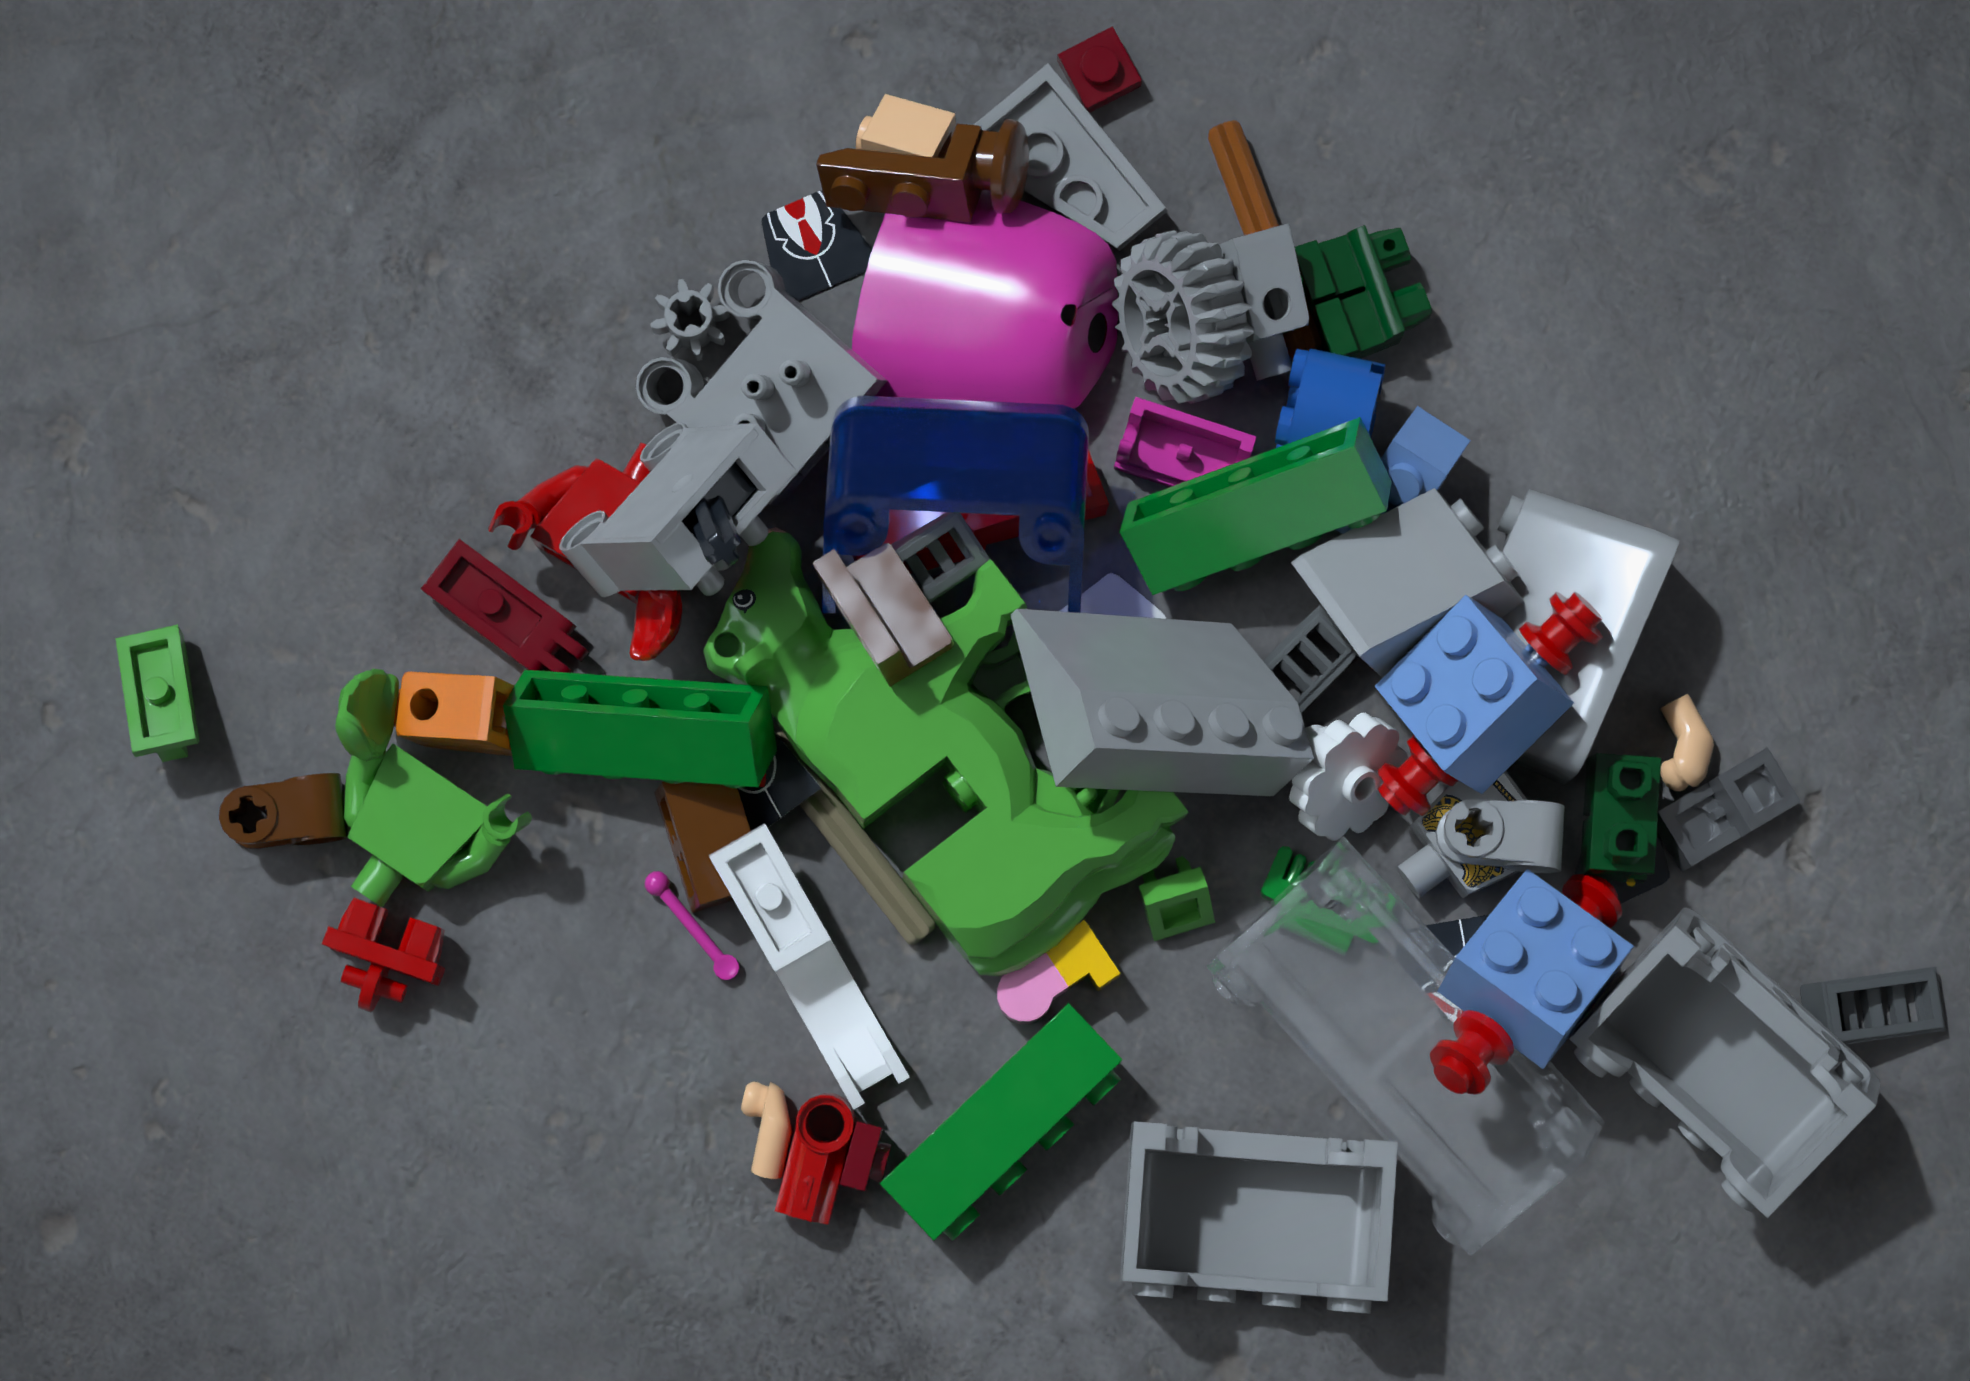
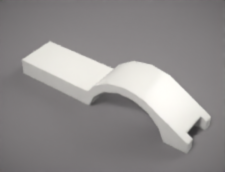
[709,824,910,1109]

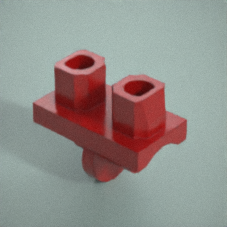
[322,898,446,1013]

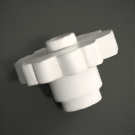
[1289,713,1408,841]

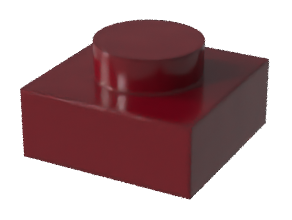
[1057,26,1142,113]
[840,1121,892,1192]

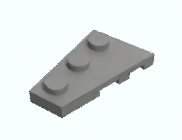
[974,63,1168,251]

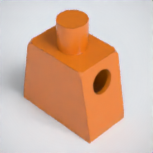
[394,671,515,756]

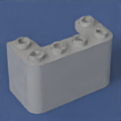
[1570,907,1880,1218]
[1120,1121,1398,1314]

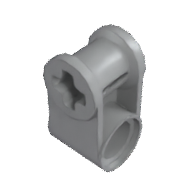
[1435,798,1565,873]

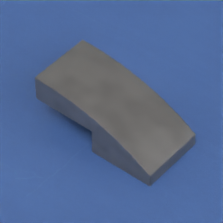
[1657,747,1801,872]

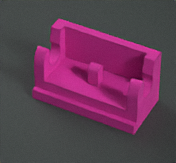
[1113,396,1257,487]

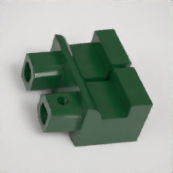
[1294,225,1432,359]
[1580,753,1661,883]

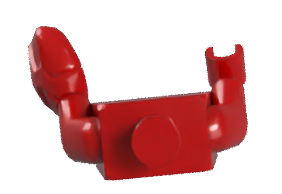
[488,443,682,662]

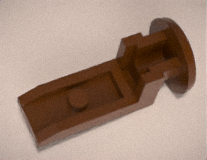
[816,119,1029,223]

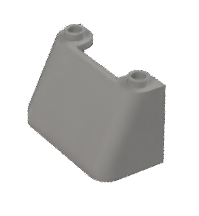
[1497,489,1679,785]

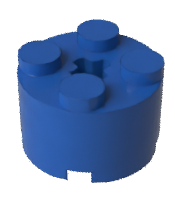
[1275,348,1386,448]

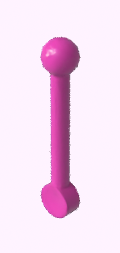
[644,871,739,980]

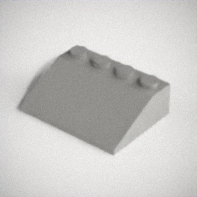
[1010,609,1314,796]

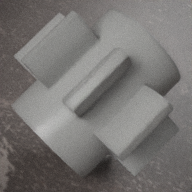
[650,279,730,361]

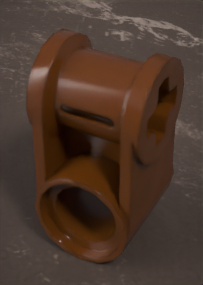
[219,773,348,849]

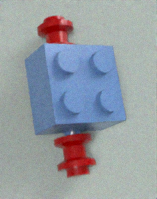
[1375,592,1603,816]
[1430,869,1634,1095]

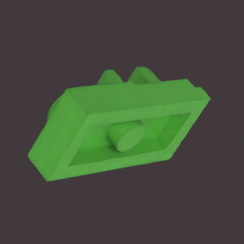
[115,624,199,762]

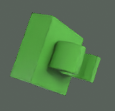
[1139,856,1215,941]

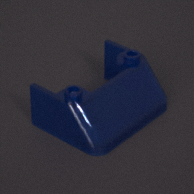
[822,396,1089,613]

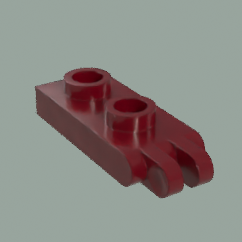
[421,539,589,673]

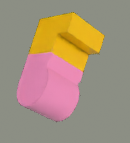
[997,920,1121,1024]

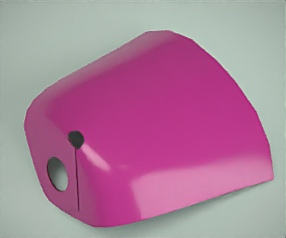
[852,190,1118,418]

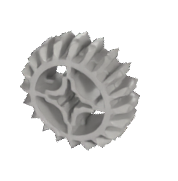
[1112,230,1254,404]

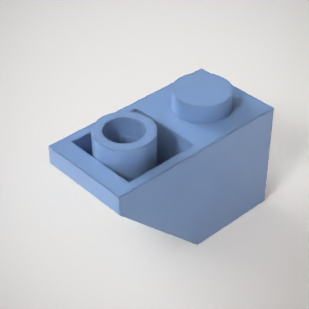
[1336,406,1471,534]

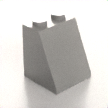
[1291,488,1524,678]

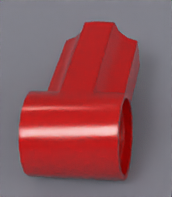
[774,1093,857,1225]

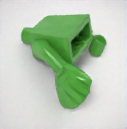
[335,669,532,907]

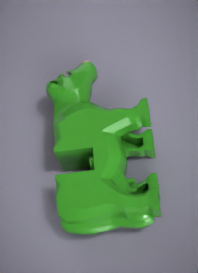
[703,527,1188,976]

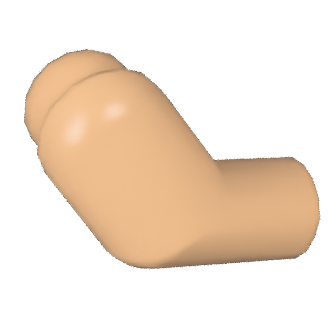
[1660,694,1714,791]
[741,1081,792,1179]

